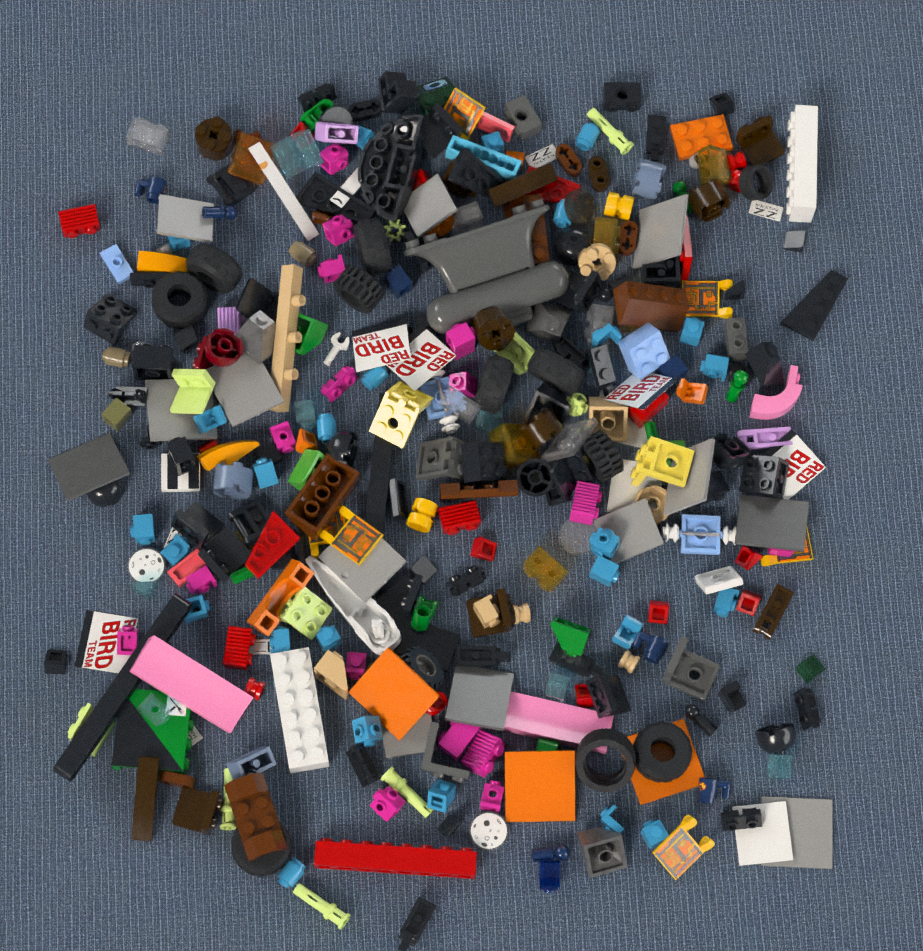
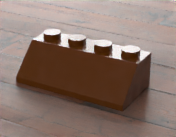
[503,194,549,268]
[613,281,689,333]
[285,453,360,541]

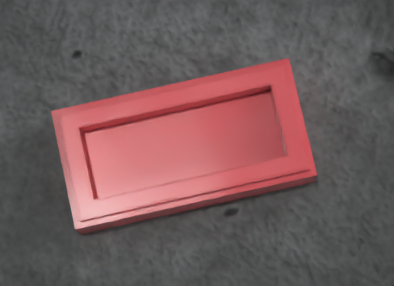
[476,112,515,143]
[167,548,208,587]

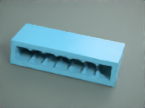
[445,135,522,181]

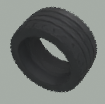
[575,728,636,793]

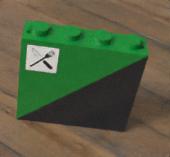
[112,689,194,775]

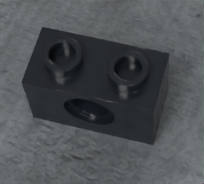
[603,82,641,112]
[167,436,196,476]

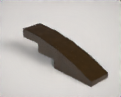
[487,163,558,207]
[132,756,160,841]

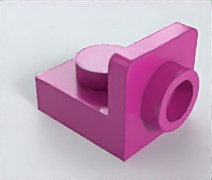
[449,372,477,398]
[117,625,139,655]
[345,652,367,680]

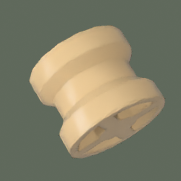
[510,603,531,624]
[617,650,641,674]

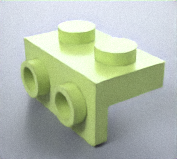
[494,331,535,375]

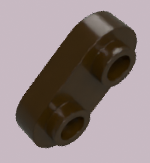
[587,156,610,192]

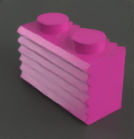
[569,480,602,525]
[461,729,505,778]

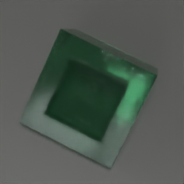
[795,654,826,683]

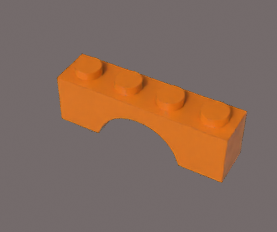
[246,559,314,636]

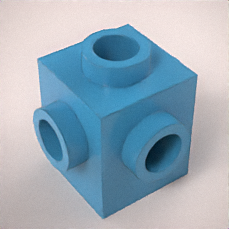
[589,527,620,560]
[352,716,383,747]

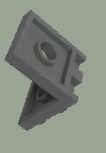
[415,436,480,488]
[661,636,720,701]
[421,722,470,783]

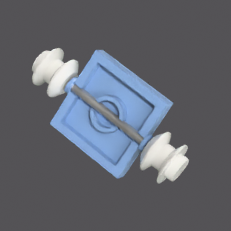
[420,369,466,434]
[662,514,736,555]

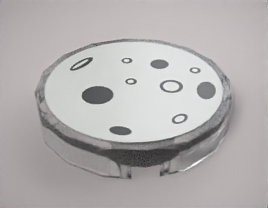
[127,547,166,586]
[469,811,509,852]

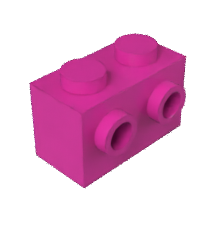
[446,322,476,361]
[437,722,481,762]

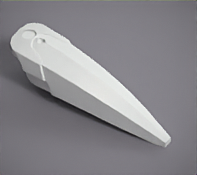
[305,556,401,655]

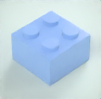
[618,323,671,380]

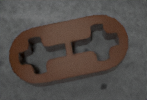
[555,144,582,177]
[618,220,638,256]
[158,770,196,789]

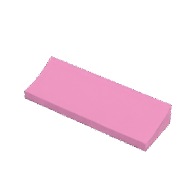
[129,635,254,733]
[504,692,614,754]

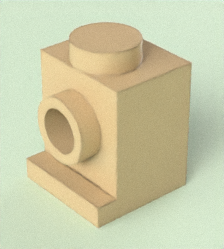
[473,594,501,628]

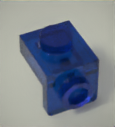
[539,861,560,893]

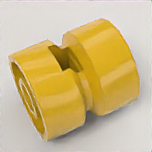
[604,191,635,221]
[406,498,438,533]

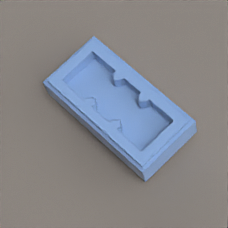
[100,244,134,285]

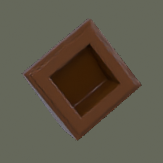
[312,210,334,226]

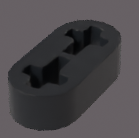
[348,99,382,122]

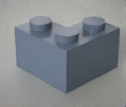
[226,746,277,780]

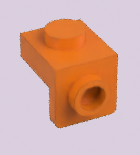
[677,378,709,404]

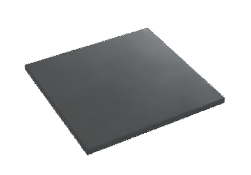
[48,433,130,502]
[734,494,809,552]

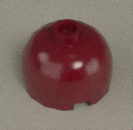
[204,328,244,367]

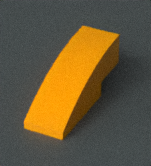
[137,251,188,273]
[196,440,260,471]

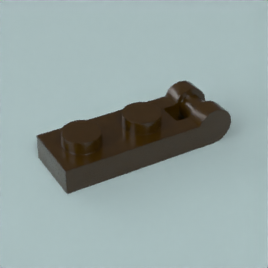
[753,584,794,640]

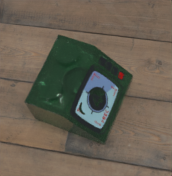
[417,77,455,117]

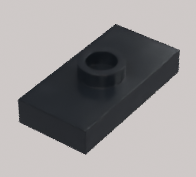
[130,272,168,288]
[389,478,409,520]

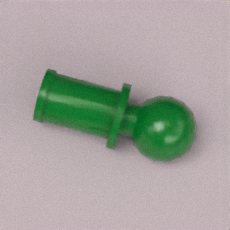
[672,181,692,214]
[725,370,748,403]

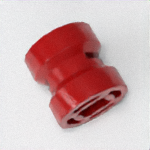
[426,691,448,716]

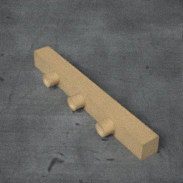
[270,264,306,412]

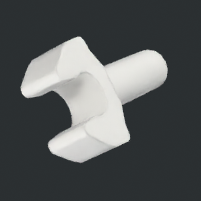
[323,332,349,366]

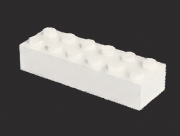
[786,105,818,223]
[270,647,329,774]

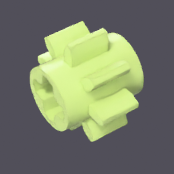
[384,219,406,242]
[566,393,589,416]

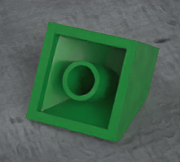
[295,313,328,355]
[550,616,591,657]

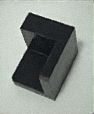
[727,361,754,386]
[718,680,746,714]

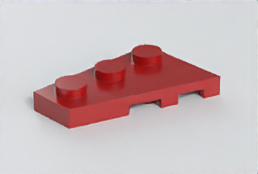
[525,166,581,203]
[679,215,693,282]
[245,511,300,579]

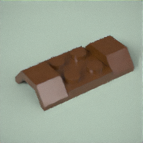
[439,480,519,500]
[224,773,287,862]

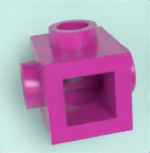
[319,143,349,175]
[322,214,354,247]
[370,786,406,822]

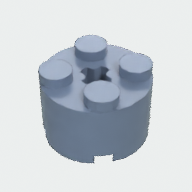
[631,158,666,200]
[213,462,253,499]

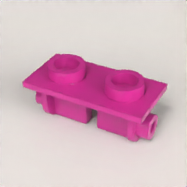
[320,366,358,403]

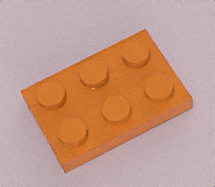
[670,115,733,161]

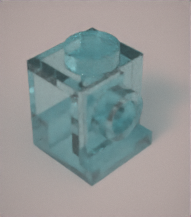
[294,400,316,431]
[138,693,171,727]

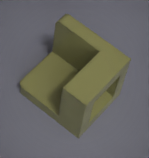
[101,398,132,432]

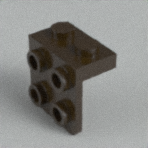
[736,115,785,165]
[466,588,515,637]
[172,787,223,835]

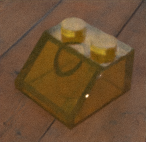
[488,423,540,468]

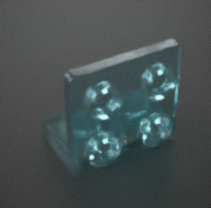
[270,129,324,180]

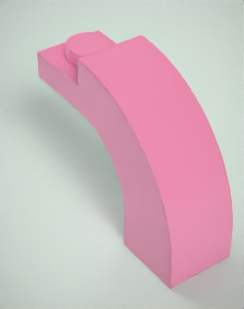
[749,365,803,420]

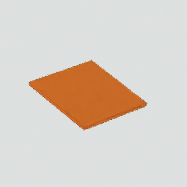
[349,647,440,741]
[622,719,705,805]
[505,750,575,822]

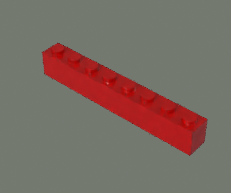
[314,838,477,879]

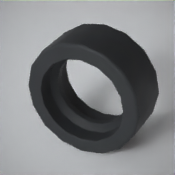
[739,164,773,201]

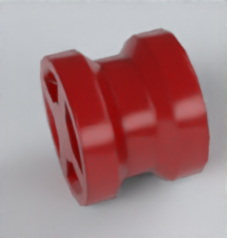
[726,151,747,173]
[727,170,741,192]
[244,677,266,701]

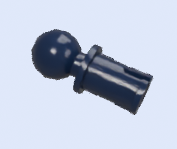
[202,205,238,220]
[532,844,570,862]

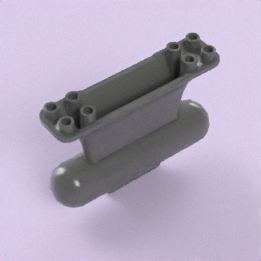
[404,198,570,334]

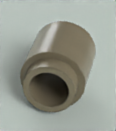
[288,240,317,267]
[102,346,131,368]

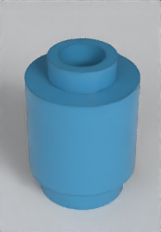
[576,123,600,151]
[553,199,575,228]
[361,366,389,391]
[317,414,337,443]
[277,858,306,889]

